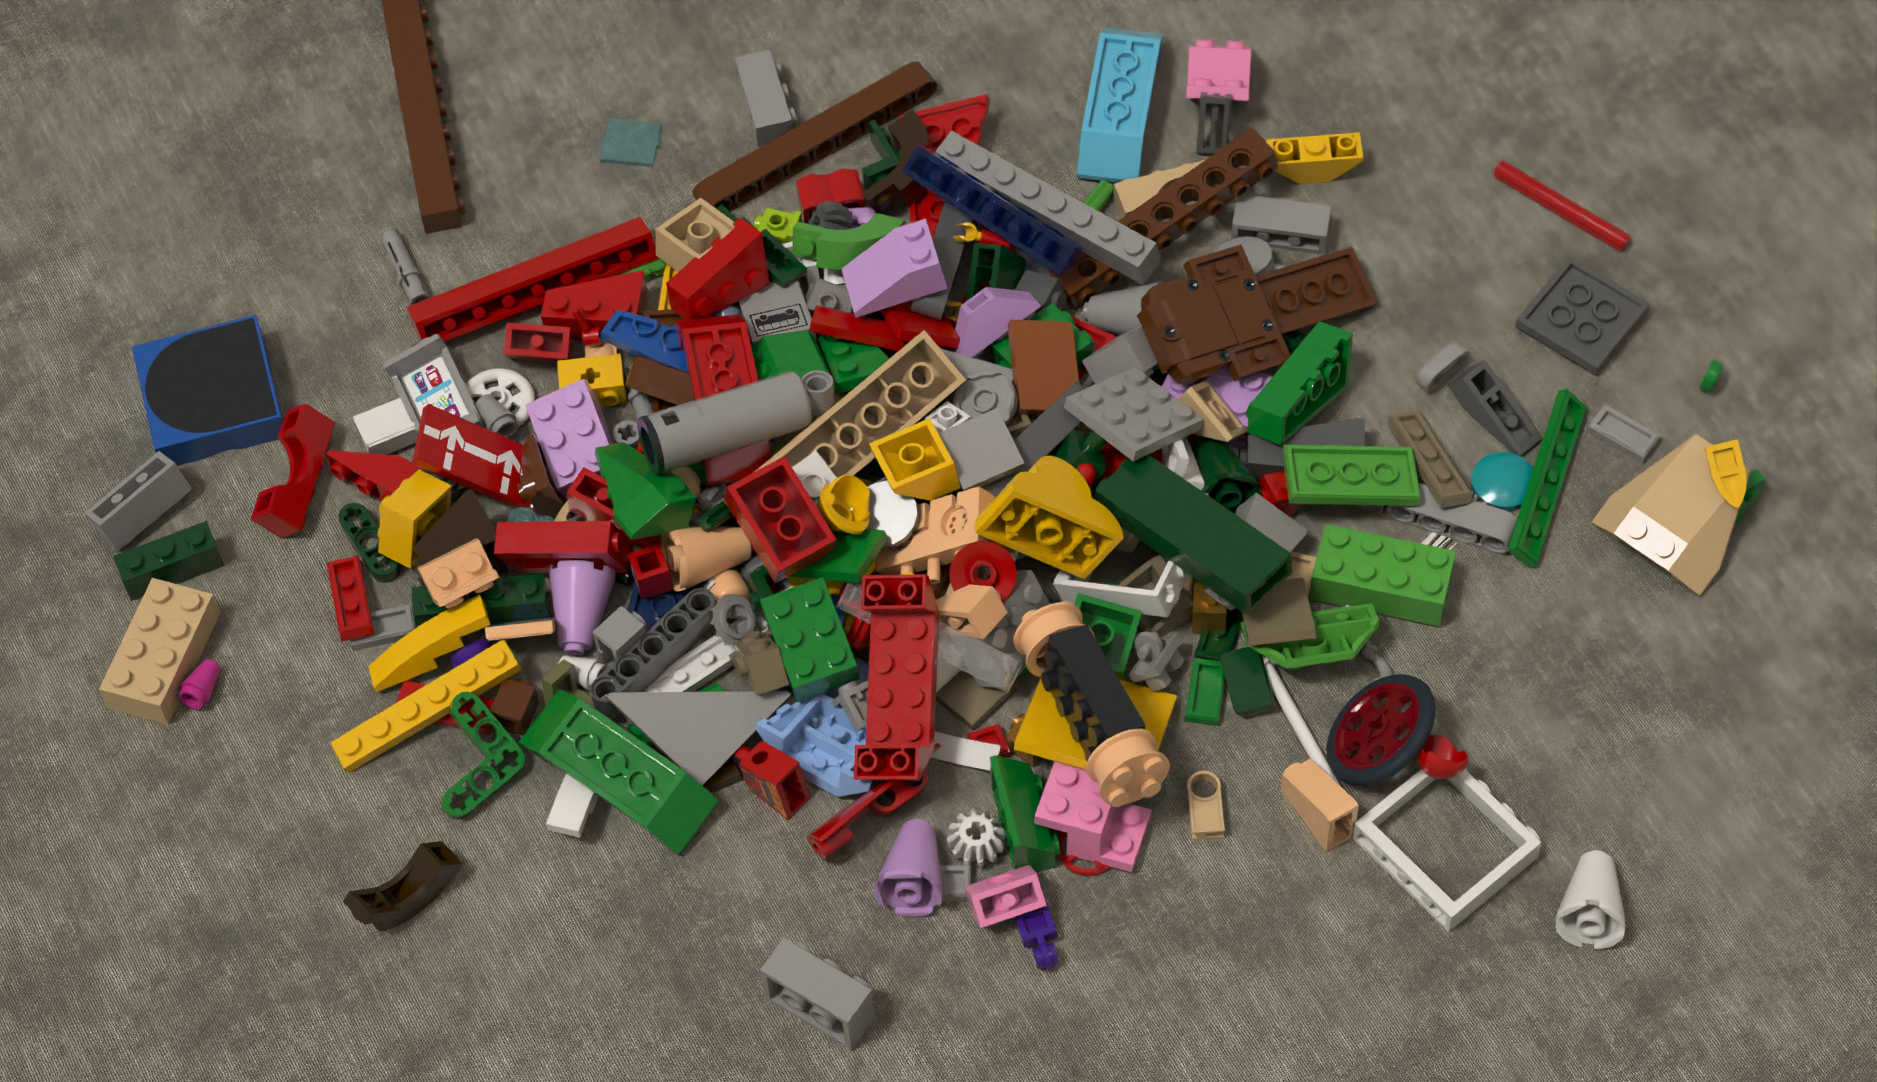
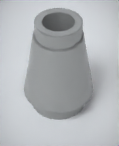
[476,394,518,438]

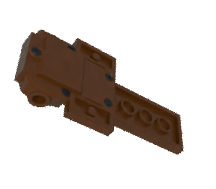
[1137,245,1378,386]

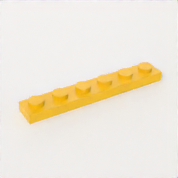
[330,639,522,773]

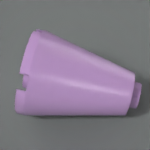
[549,560,616,655]
[874,819,943,917]

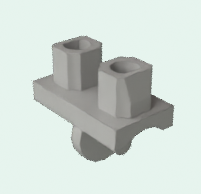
[1129,632,1184,692]

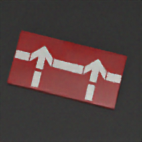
[412,403,531,511]

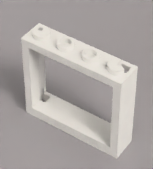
[1053,493,1209,617]
[1353,768,1542,932]

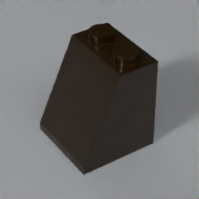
[413,489,508,586]

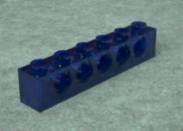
[901,144,1083,275]

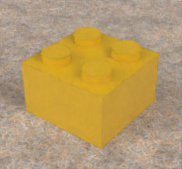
[377,469,452,569]

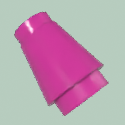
[178,659,221,709]

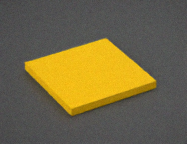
[1014,678,1177,770]

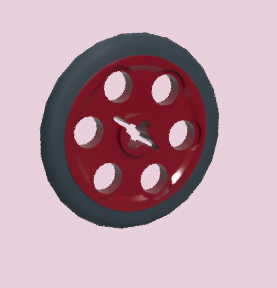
[1326,674,1436,786]

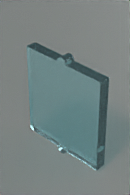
[599,118,662,167]

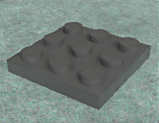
[1515,256,1650,375]

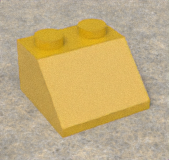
[869,418,961,501]

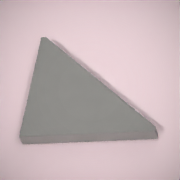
[606,691,791,786]

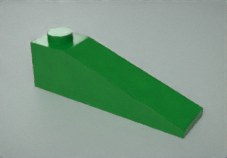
[595,442,696,540]

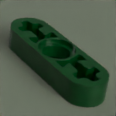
[338,503,401,583]

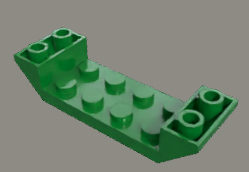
[518,689,720,856]

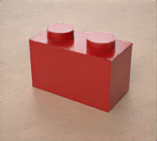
[504,322,574,362]

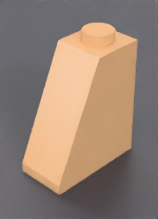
[1281,758,1359,852]

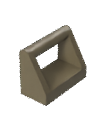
[1117,555,1193,637]

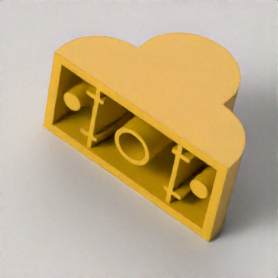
[974,456,1123,579]

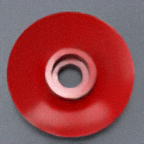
[949,541,1017,602]

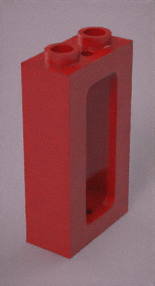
[494,521,634,574]

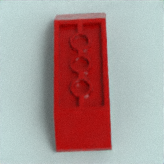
[675,314,771,486]
[853,574,939,780]

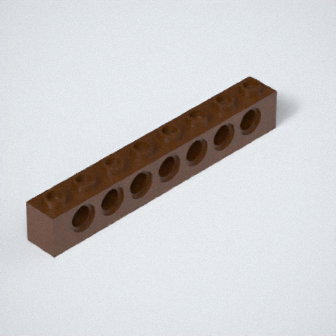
[1049,127,1278,310]

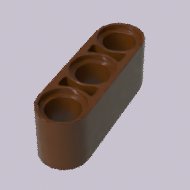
[625,354,694,405]

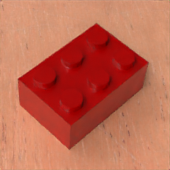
[724,456,836,583]

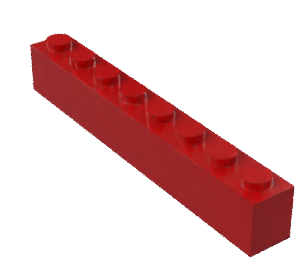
[406,217,659,342]

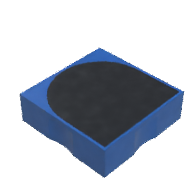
[132,314,283,466]

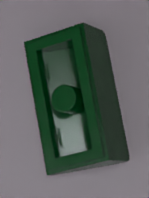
[1219,647,1276,719]

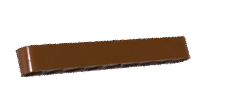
[692,61,938,212]

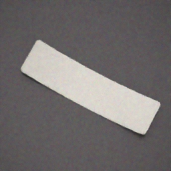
[930,731,1001,770]

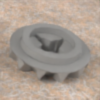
[710,594,758,646]

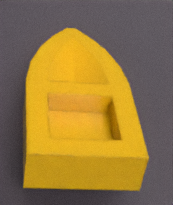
[1704,439,1747,508]

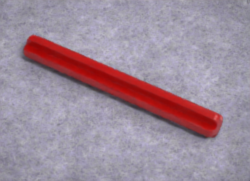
[1494,161,1630,251]

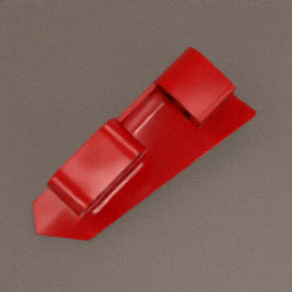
[806,743,941,861]

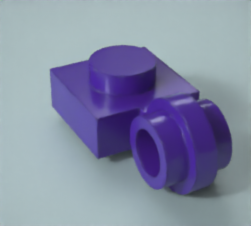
[1014,902,1058,970]

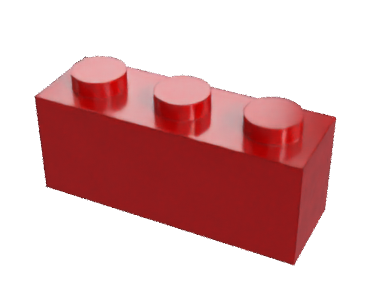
[566,467,660,549]

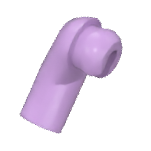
[848,208,876,226]

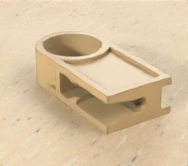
[1187,771,1225,840]

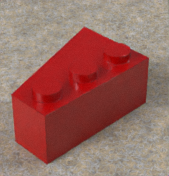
[666,218,770,320]
[541,270,648,340]

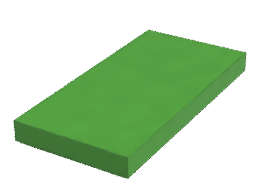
[1282,444,1421,506]

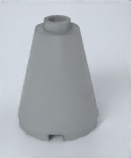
[1083,281,1163,335]

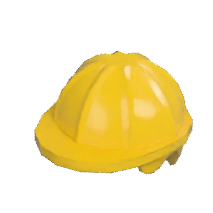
[817,474,871,534]

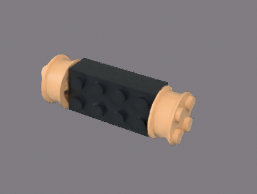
[1013,601,1170,807]

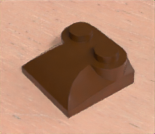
[517,434,572,521]

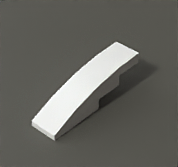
[546,774,598,838]

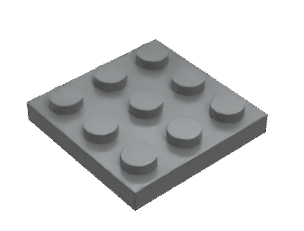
[1064,367,1204,461]

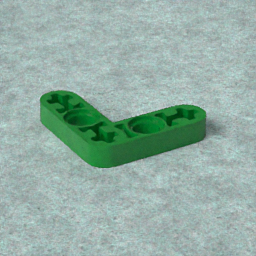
[441,692,525,818]

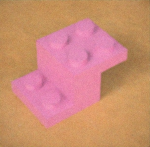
[1186,39,1251,101]
[1034,761,1152,872]

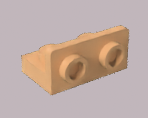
[417,538,499,608]

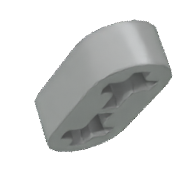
[1415,341,1470,392]

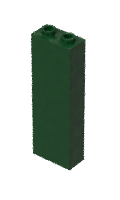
[1095,454,1292,615]

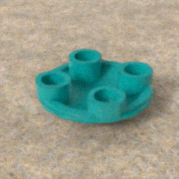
[1471,452,1533,512]

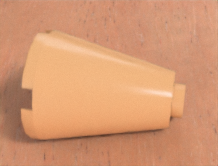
[660,526,755,592]

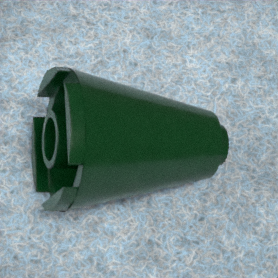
[1192,436,1261,514]

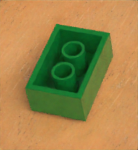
[760,577,860,702]

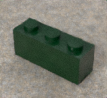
[113,521,224,601]

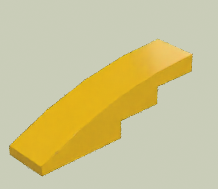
[368,595,491,692]

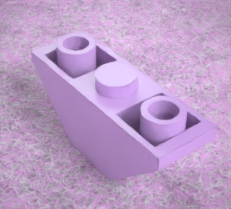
[952,287,1041,359]

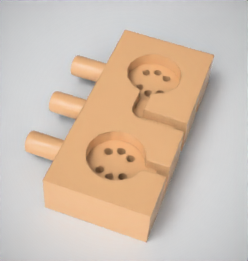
[875,486,995,584]

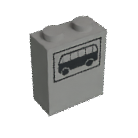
[736,279,817,346]

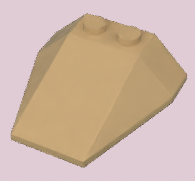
[1591,434,1751,597]

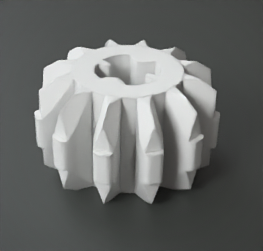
[947,808,1006,868]

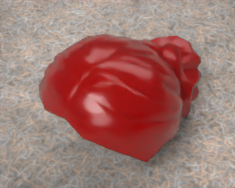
[1412,734,1469,779]

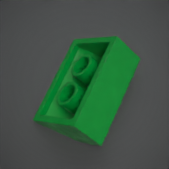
[751,330,837,392]
[990,755,1060,872]

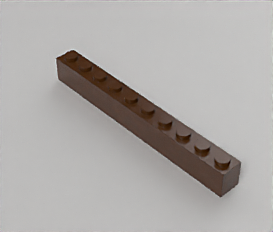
[381,0,466,234]

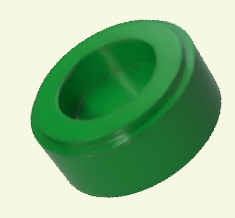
[1699,359,1724,392]

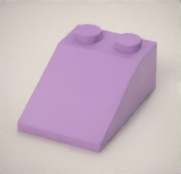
[842,219,948,317]

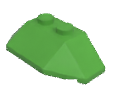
[1240,603,1380,669]

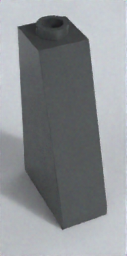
[1238,418,1365,481]

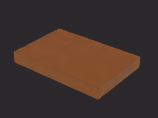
[1008,320,1079,414]

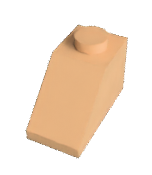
[936,584,1008,639]

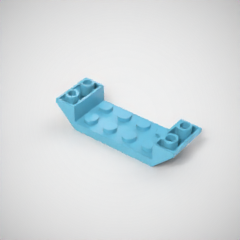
[1077,27,1165,183]

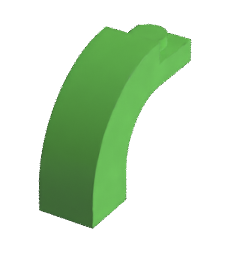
[792,213,905,270]

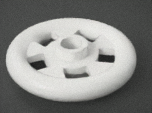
[466,368,535,427]

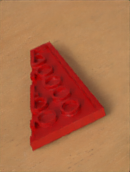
[899,94,991,239]

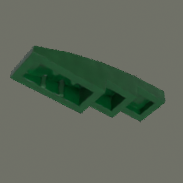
[716,205,807,288]

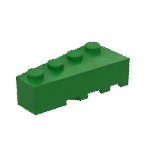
[1246,321,1353,445]

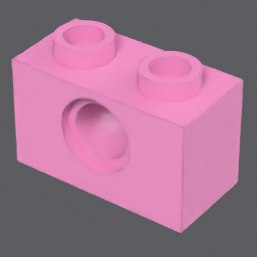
[964,865,1047,928]

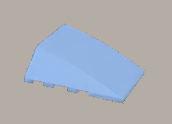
[755,658,874,797]

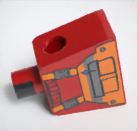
[733,741,811,820]

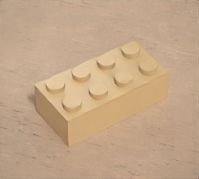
[99,578,220,725]

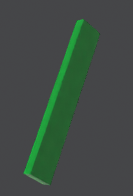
[1507,388,1587,568]

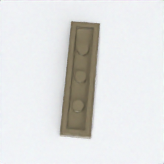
[1387,410,1473,508]

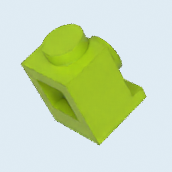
[754,208,803,244]

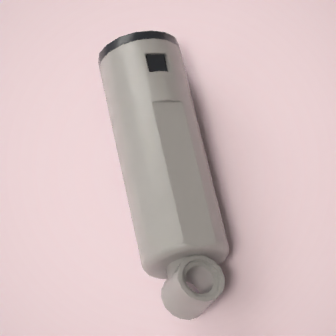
[637,370,834,475]

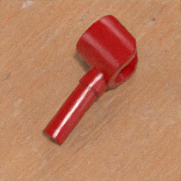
[572,308,603,346]

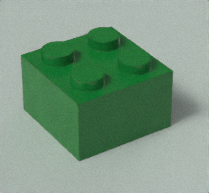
[1074,593,1142,680]

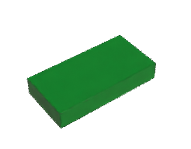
[1185,658,1225,726]

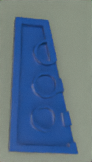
[601,309,688,372]

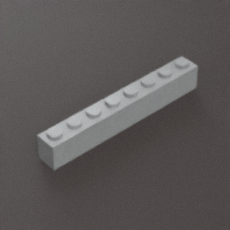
[933,131,1161,285]

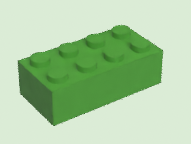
[1309,524,1456,627]

